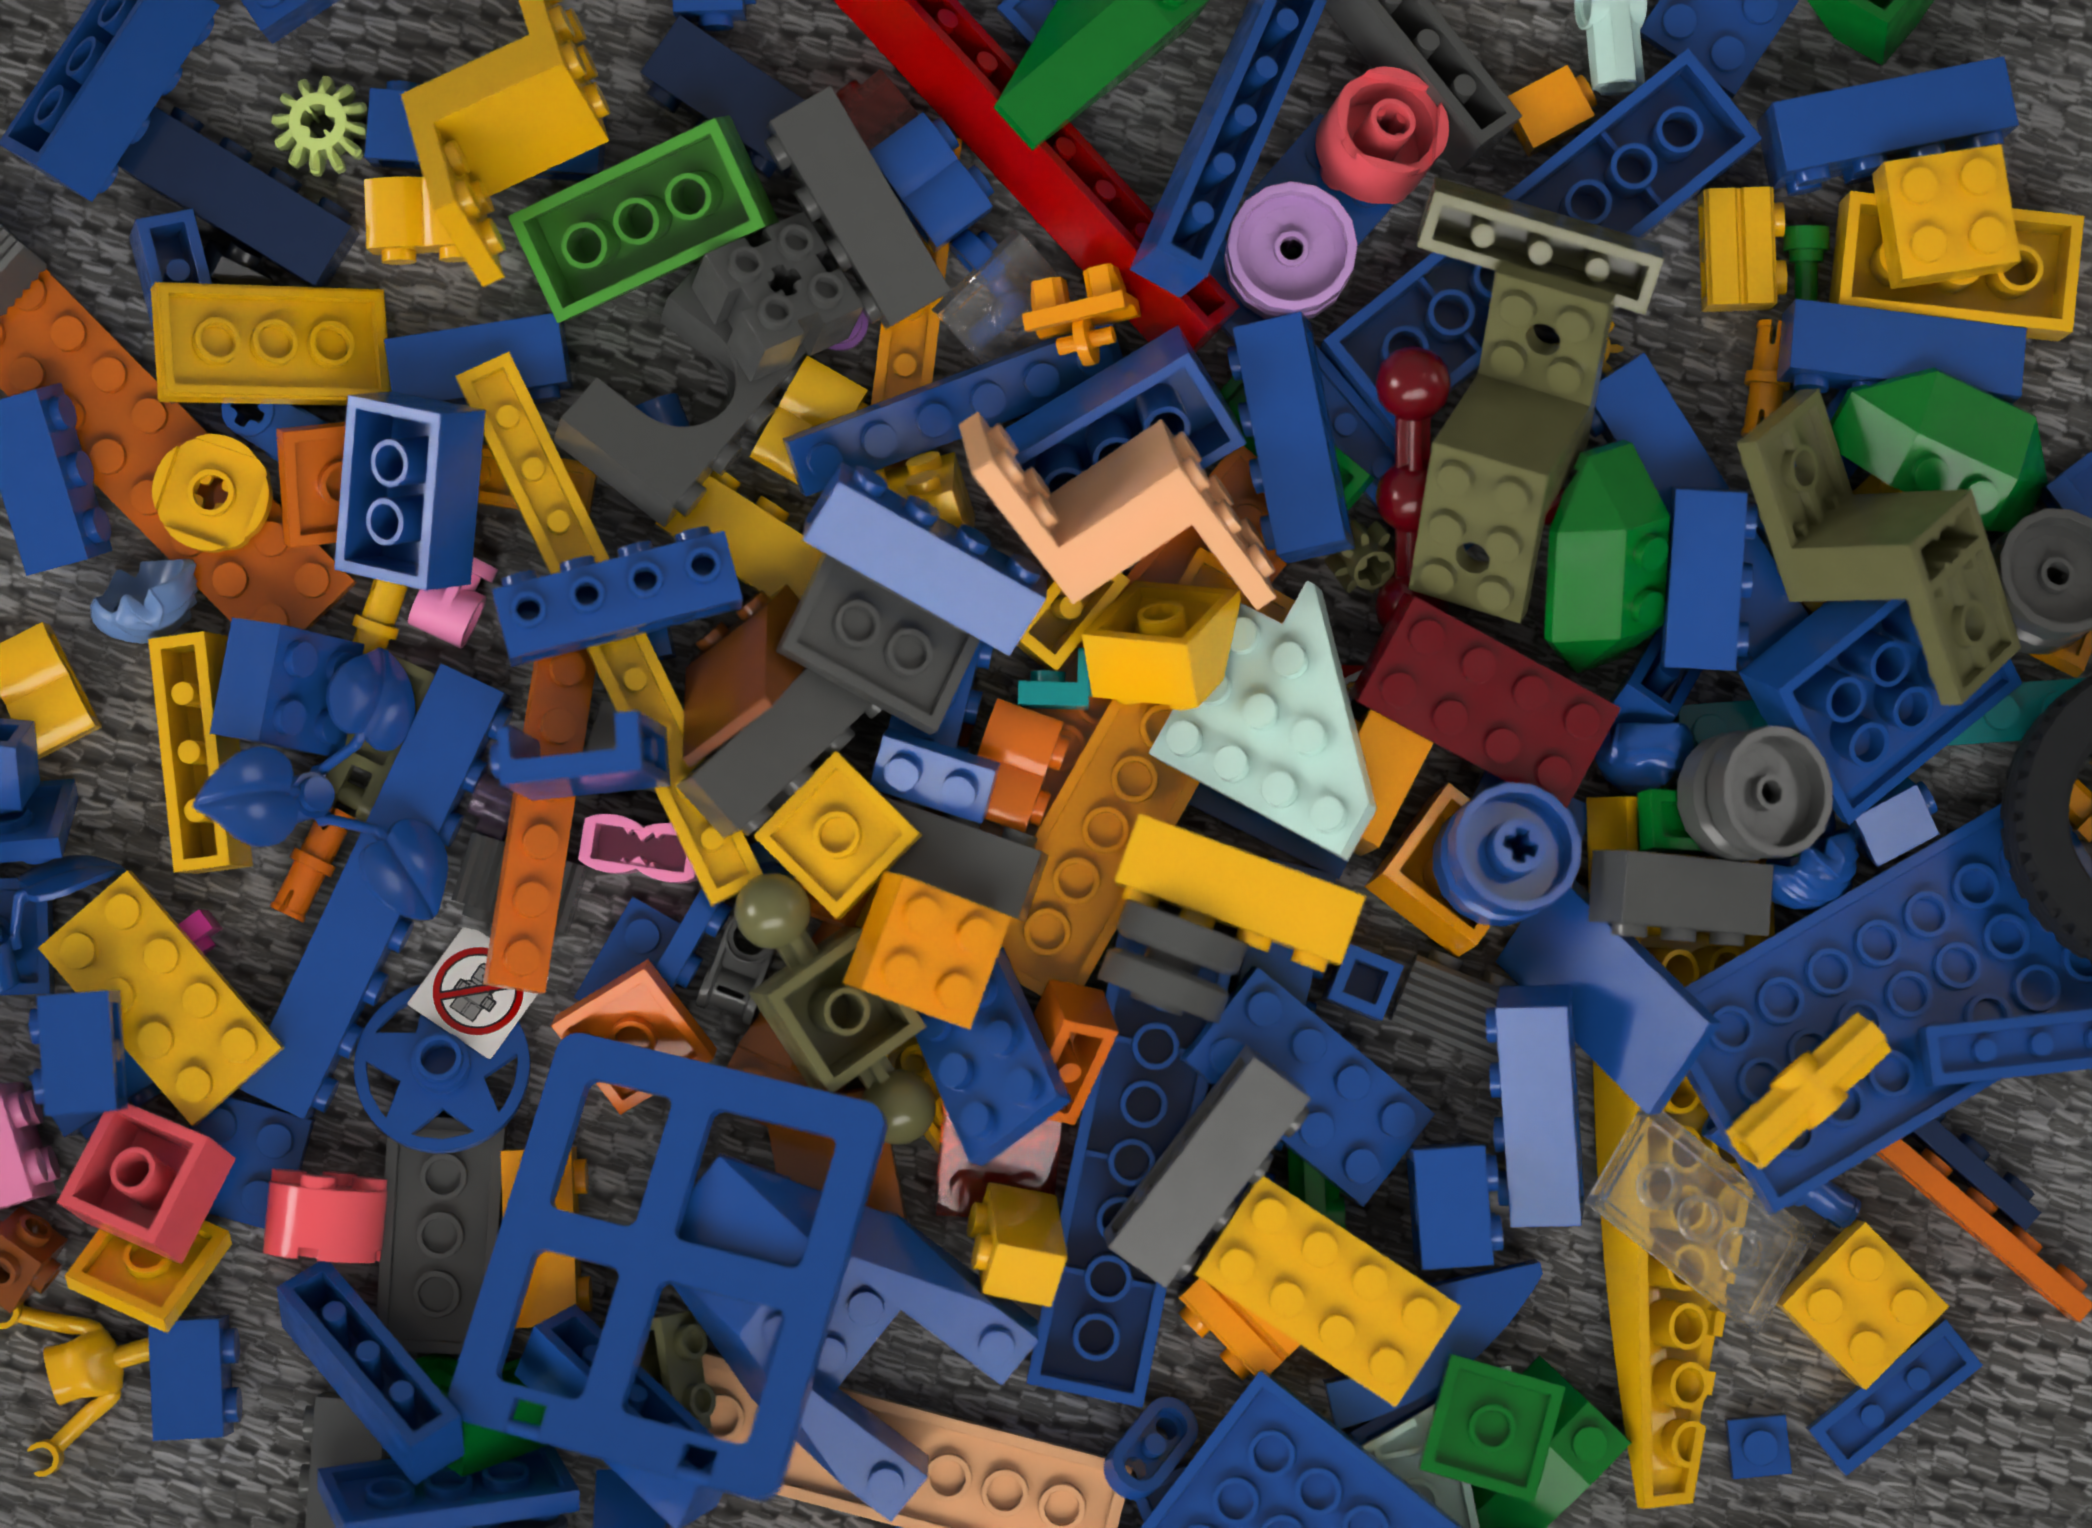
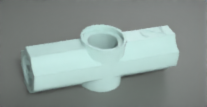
[1574,0,1647,96]

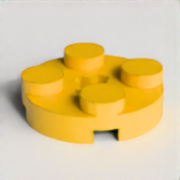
[152,434,273,553]

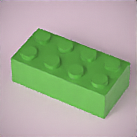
[508,115,779,324]

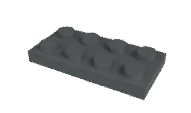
[376,1117,508,1355]

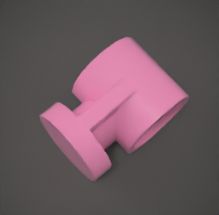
[408,557,498,649]

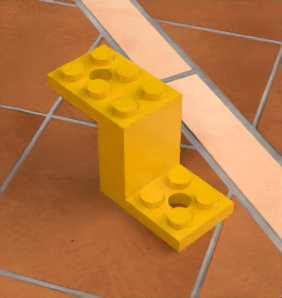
[401,0,610,287]

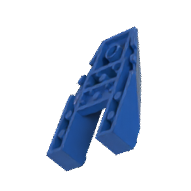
[672,1153,1039,1522]

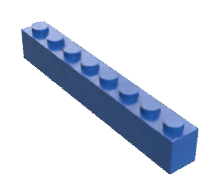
[240,663,513,1119]

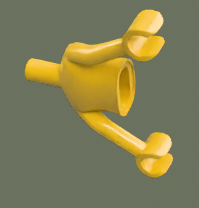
[0,1303,150,1477]

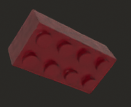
[1348,592,1621,809]

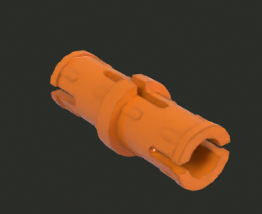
[269,807,356,923]

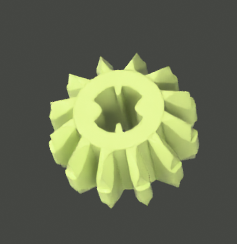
[272,76,368,177]

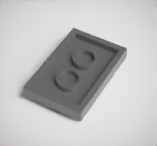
[776,552,980,735]

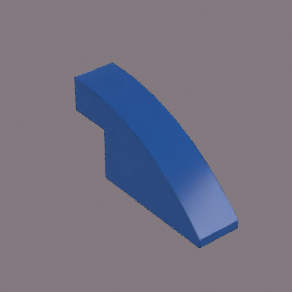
[1323,1259,1543,1429]

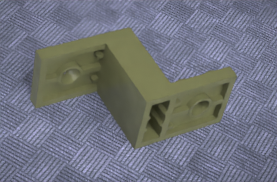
[1409,262,1616,623]
[1737,389,2021,705]

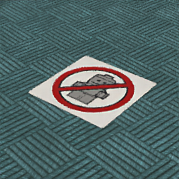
[408,927,548,1059]

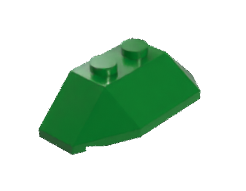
[1830,367,2048,532]
[1544,439,1670,673]

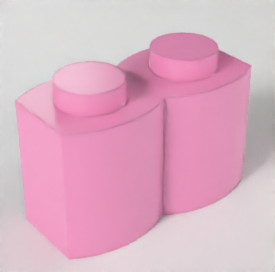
[578,814,698,884]

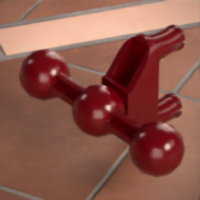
[1375,346,1567,629]

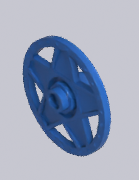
[354,984,531,1154]

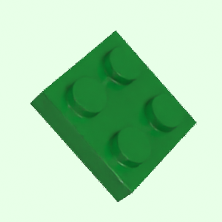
[1417,1354,1566,1502]

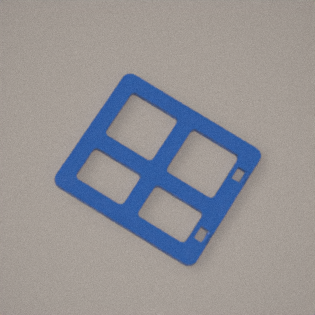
[448,1033,888,1501]

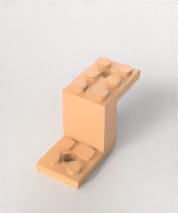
[959,412,1277,610]

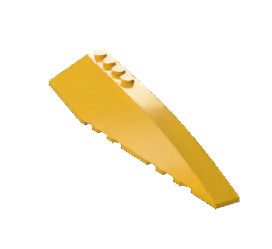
[1586,796,1775,1509]

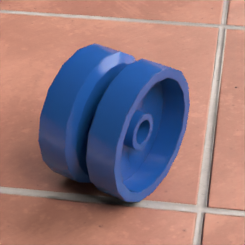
[1433,782,1581,926]

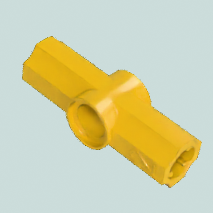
[1725,1012,1892,1169]

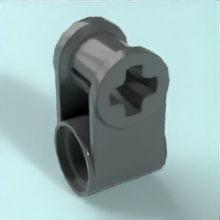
[696,917,777,1026]

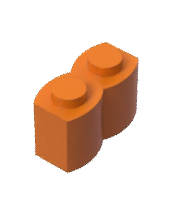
[977,698,1071,833]

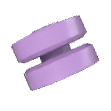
[1224,181,1358,319]

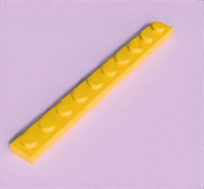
[456,352,763,907]

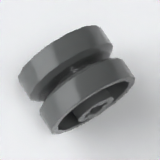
[1990,508,2092,654]
[1677,726,1833,862]
[1097,899,1248,1024]

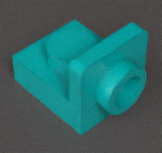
[1018,647,1092,710]

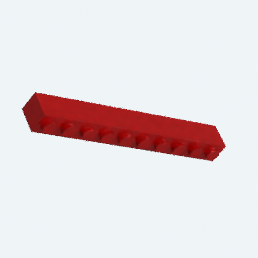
[834,0,1240,352]

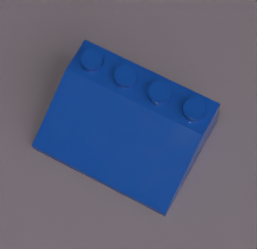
[1739,599,2022,825]

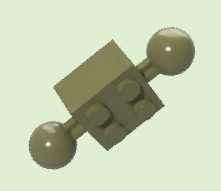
[735,873,936,1145]

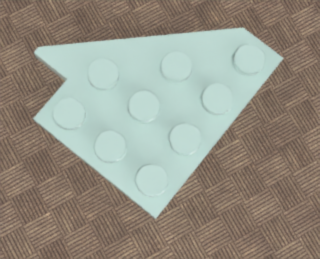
[1148,580,1377,861]

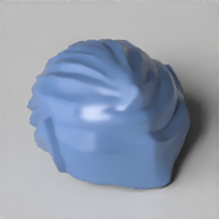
[90,559,199,644]

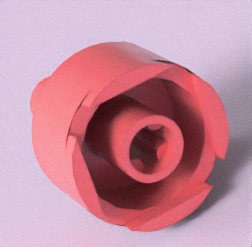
[1315,67,1449,204]
[263,1168,388,1263]

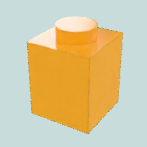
[1507,65,1597,157]

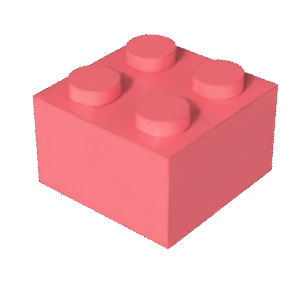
[57,1103,236,1264]

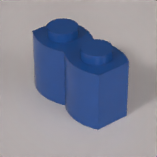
[870,112,994,253]

